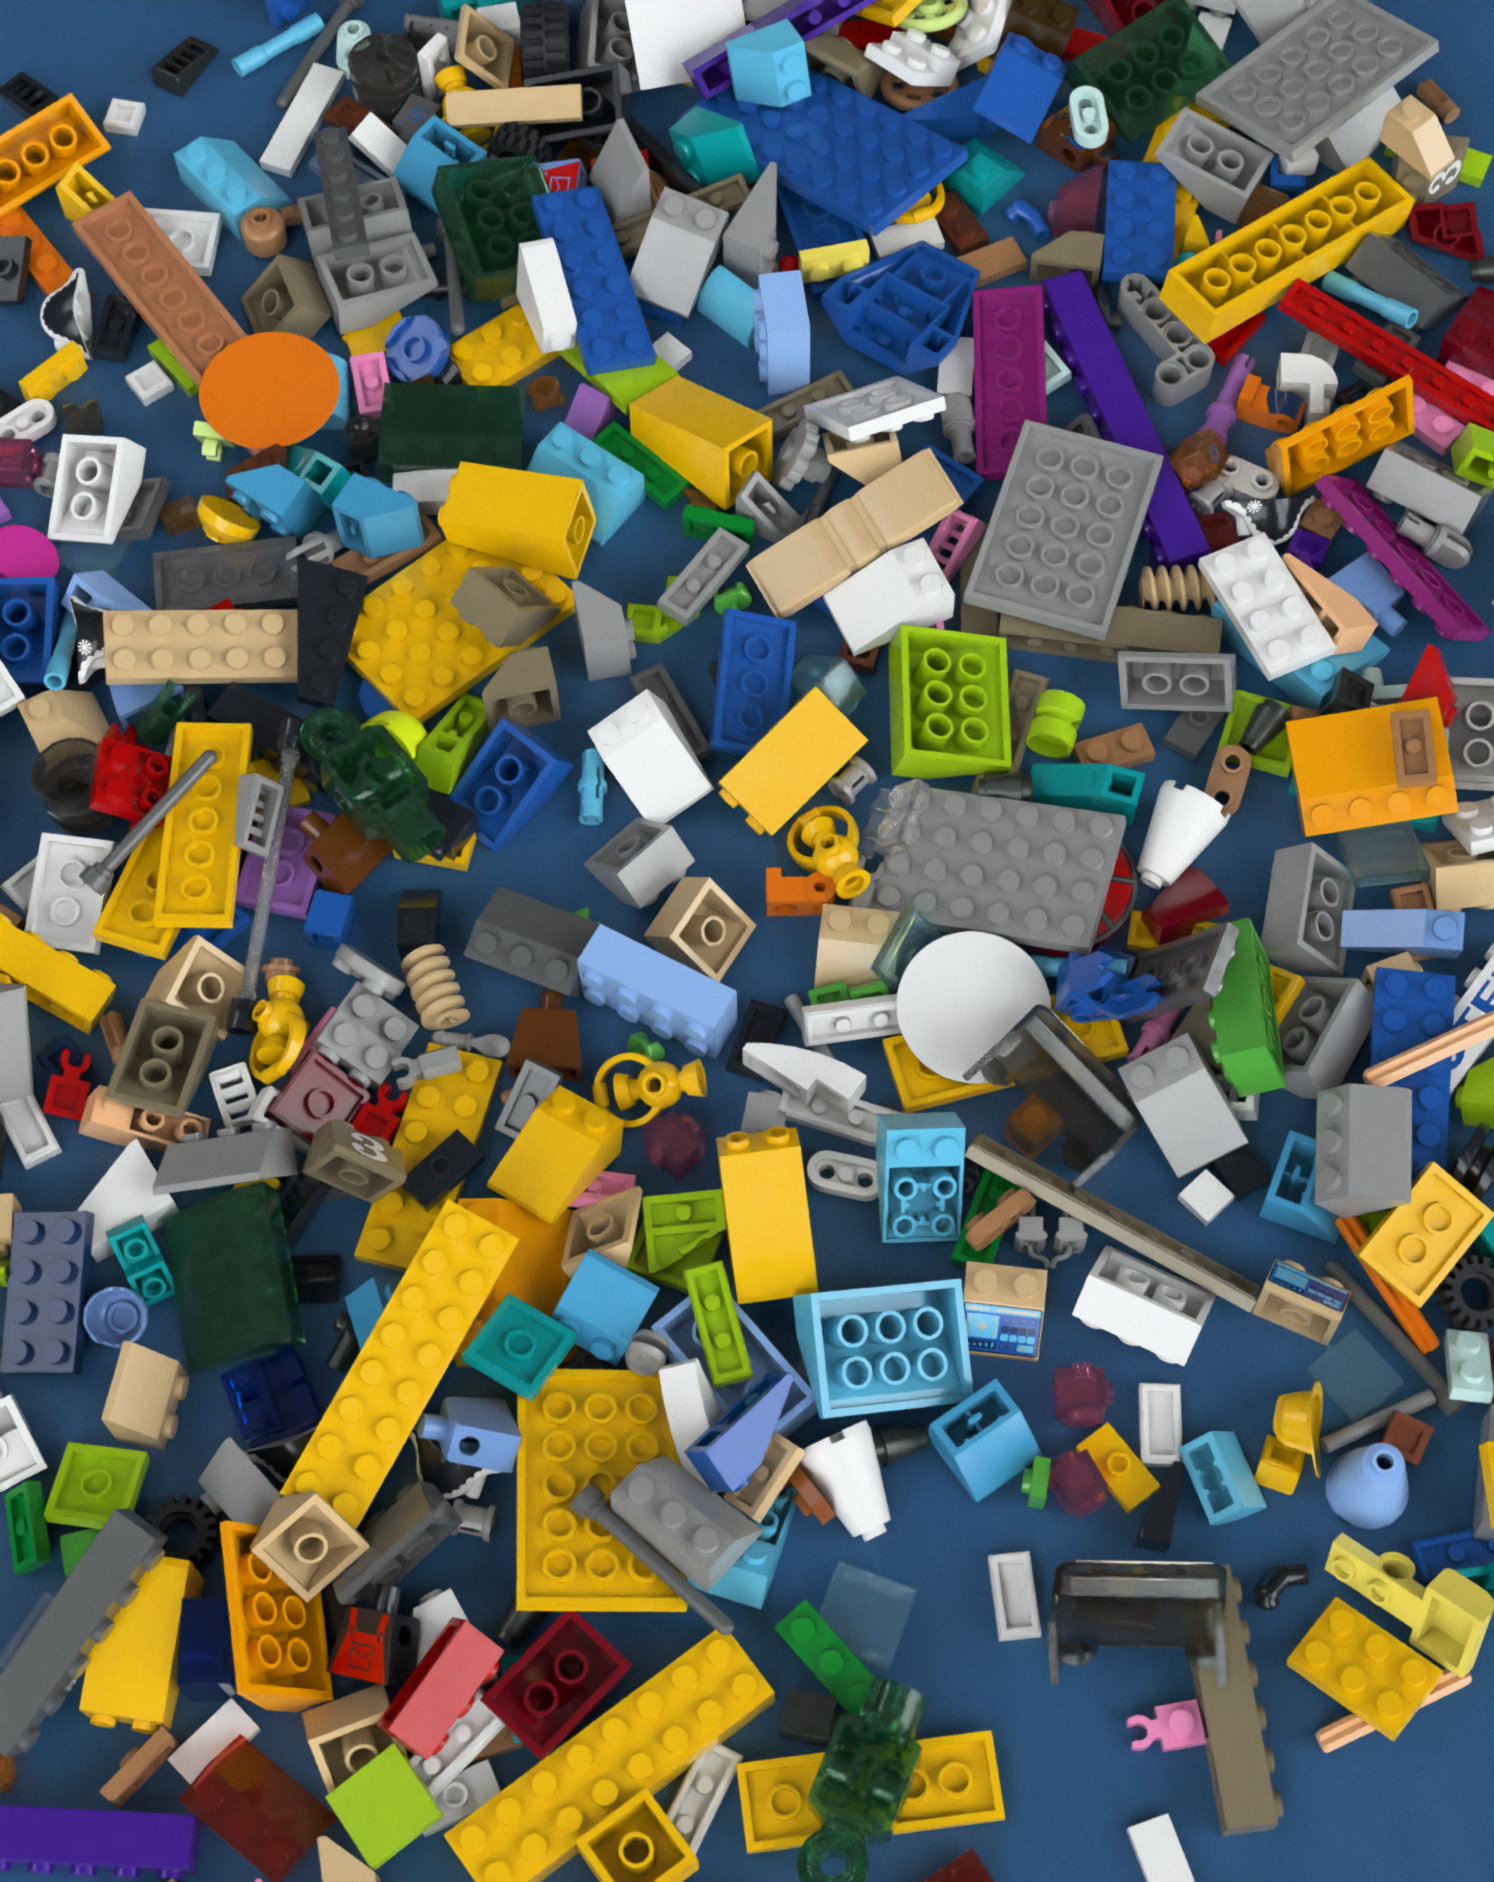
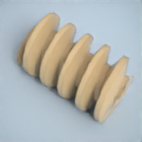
[1138,564,1216,611]
[401,944,470,1031]

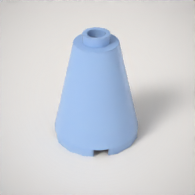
[1326,1443,1409,1530]

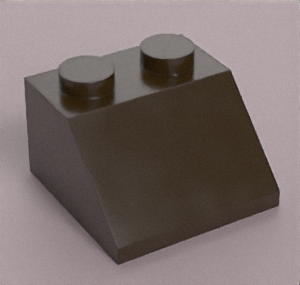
[988,0,1080,59]

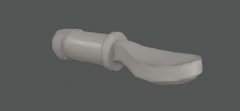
[431,1030,511,1059]

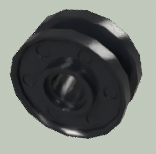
[1450,1121,1494,1201]

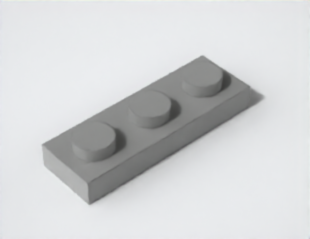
[657,527,750,627]

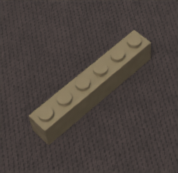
[998,605,1223,663]
[1175,1565,1283,1836]

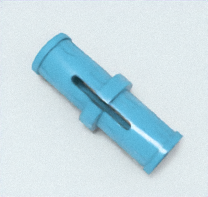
[578,748,607,825]

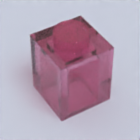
[0,438,43,489]

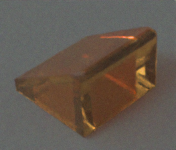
[160,495,203,537]

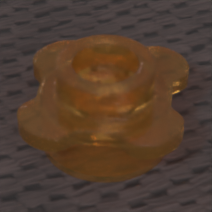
[526,376,566,412]

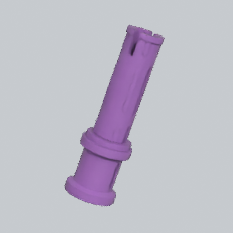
[1196,353,1255,450]

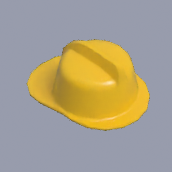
[1273,1381,1323,1478]

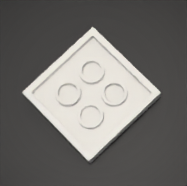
[804,376,946,443]

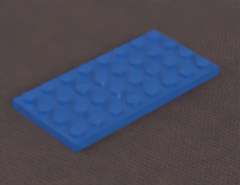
[678,68,968,237]

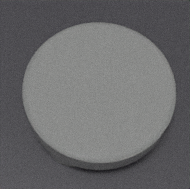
[331,943,407,1001]

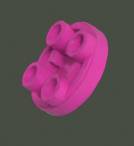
[0,525,60,578]

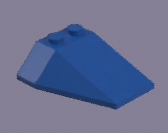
[820,240,980,375]

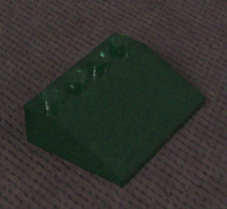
[1064,0,1232,144]
[431,154,549,304]
[377,383,525,483]
[162,1181,306,1375]

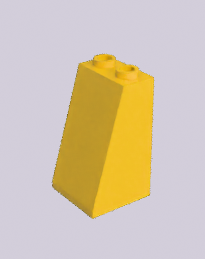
[629,375,773,510]
[438,461,597,580]
[717,686,868,836]
[716,1126,818,1305]
[79,1556,205,1735]

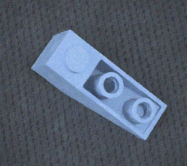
[61,570,152,613]

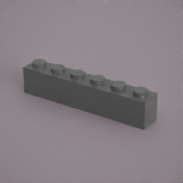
[0,1508,168,1757]

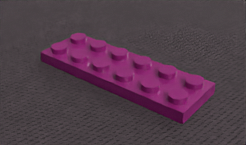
[973,284,1047,481]
[1314,474,1492,642]

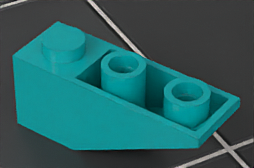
[284,444,351,510]
[1030,763,1146,826]

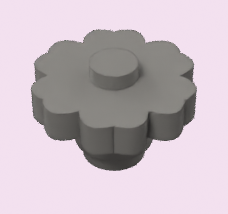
[773,419,833,491]

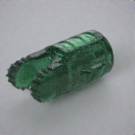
[135,680,197,746]

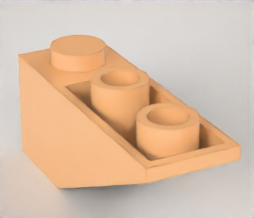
[78,1085,212,1152]

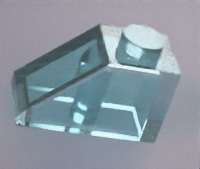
[791,654,867,716]

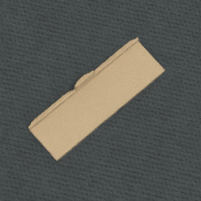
[745,447,964,619]

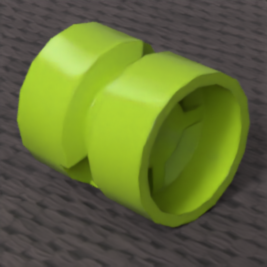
[1025,689,1086,759]

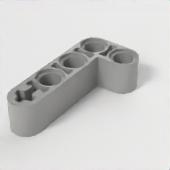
[1117,273,1215,407]

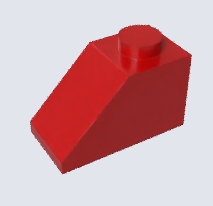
[1400,644,1459,728]

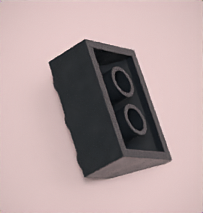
[523,62,634,144]

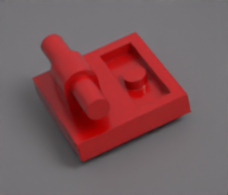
[89,737,172,832]

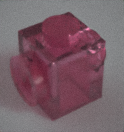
[643,1110,707,1181]
[1052,1362,1114,1427]
[1048,1449,1108,1519]

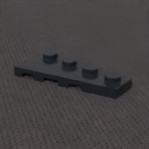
[297,557,369,711]

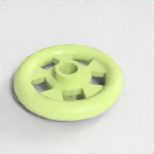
[897,0,968,33]

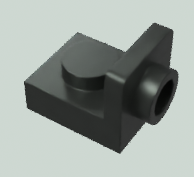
[1318,667,1375,716]

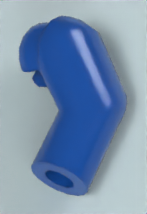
[1005,199,1051,241]

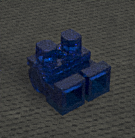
[219,1344,323,1448]

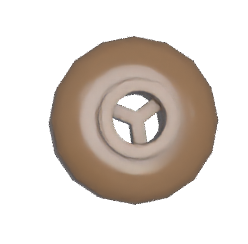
[240,206,287,258]

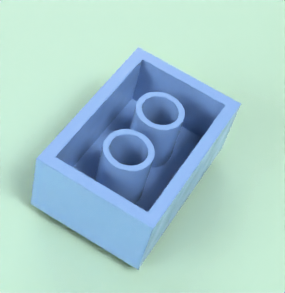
[752,270,810,395]

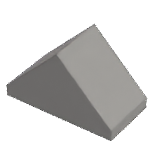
[735,470,800,543]

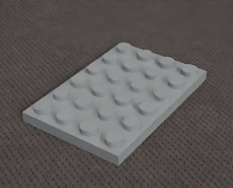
[1195,0,1439,163]
[963,419,1164,641]
[872,785,1127,955]

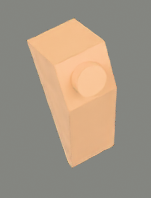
[1281,553,1378,656]

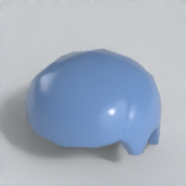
[83,1286,149,1348]

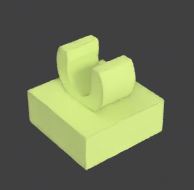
[193,421,236,462]

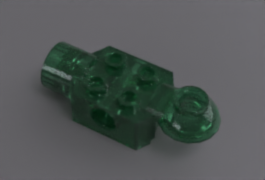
[300,707,446,863]
[796,1677,928,1882]

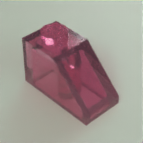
[1047,165,1104,237]

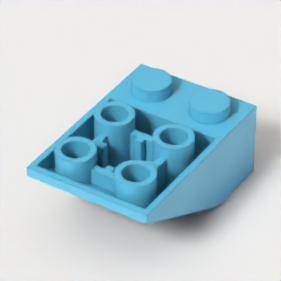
[876,1112,966,1243]
[687,1484,798,1610]

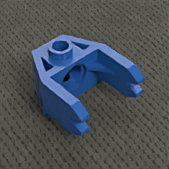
[1055,951,1163,1023]

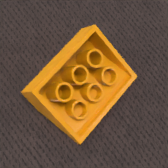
[1265,374,1415,498]
[1285,696,1459,837]
[453,1198,578,1367]
[220,1520,333,1713]

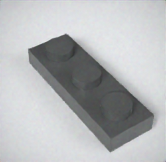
[629,663,711,761]

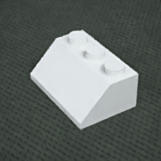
[1072,1244,1217,1366]

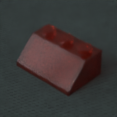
[178,1734,338,1882]

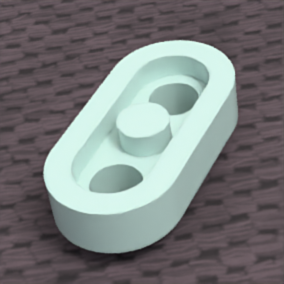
[336,20,372,80]
[1069,86,1109,148]

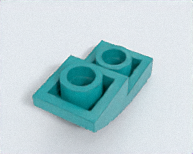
[106,1215,179,1307]

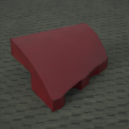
[1406,201,1484,261]
[1140,865,1230,946]

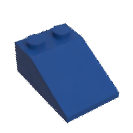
[972,32,1067,144]
[0,577,65,684]
[448,718,574,853]

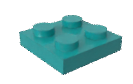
[463,1293,577,1402]

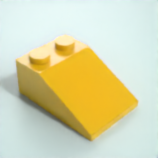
[487,1085,624,1225]

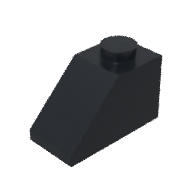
[396,889,441,962]

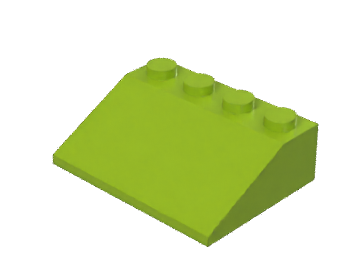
[888,624,1012,779]

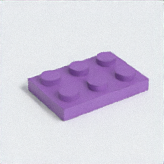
[235,804,336,920]

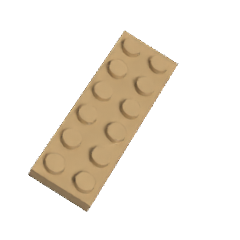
[103,609,297,685]

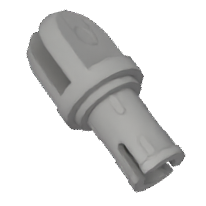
[939,392,976,465]
[1395,511,1473,569]
[285,527,346,573]
[625,1329,670,1377]

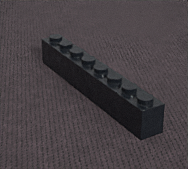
[206,681,480,861]

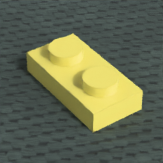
[799,239,870,283]

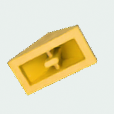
[55,161,115,221]

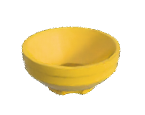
[196,495,261,544]

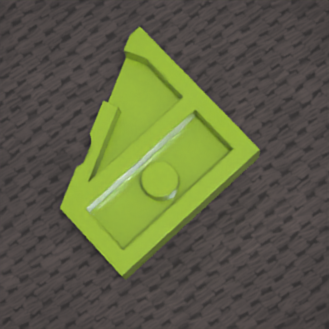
[642,1189,726,1276]

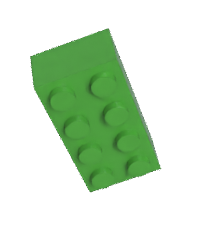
[1204,917,1286,1098]

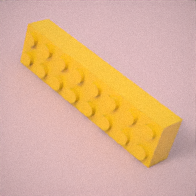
[1159,156,1415,344]
[280,1199,519,1529]
[443,1630,775,1882]

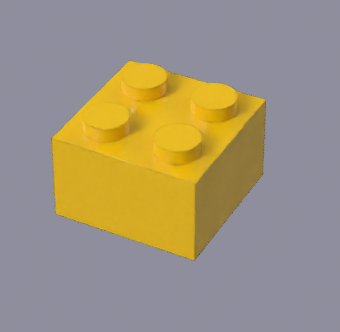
[575,1787,699,1882]

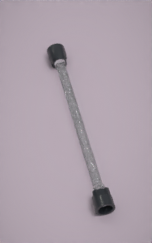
[225,718,311,1036]

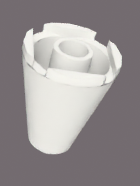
[1137,780,1230,890]
[798,1420,891,1542]

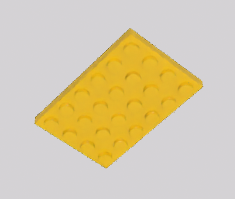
[347,539,575,724]
[516,1369,688,1612]

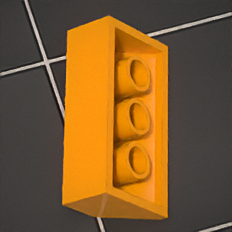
[0,93,111,218]

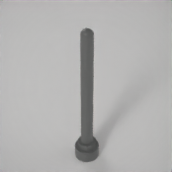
[276,0,367,109]
[436,213,465,335]
[78,750,217,896]
[1324,1260,1470,1419]
[570,1482,734,1636]

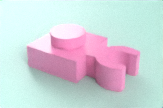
[1126,1699,1207,1752]

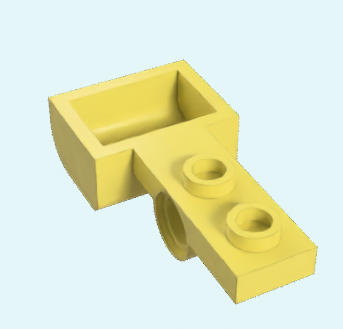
[1325,1533,1494,1679]

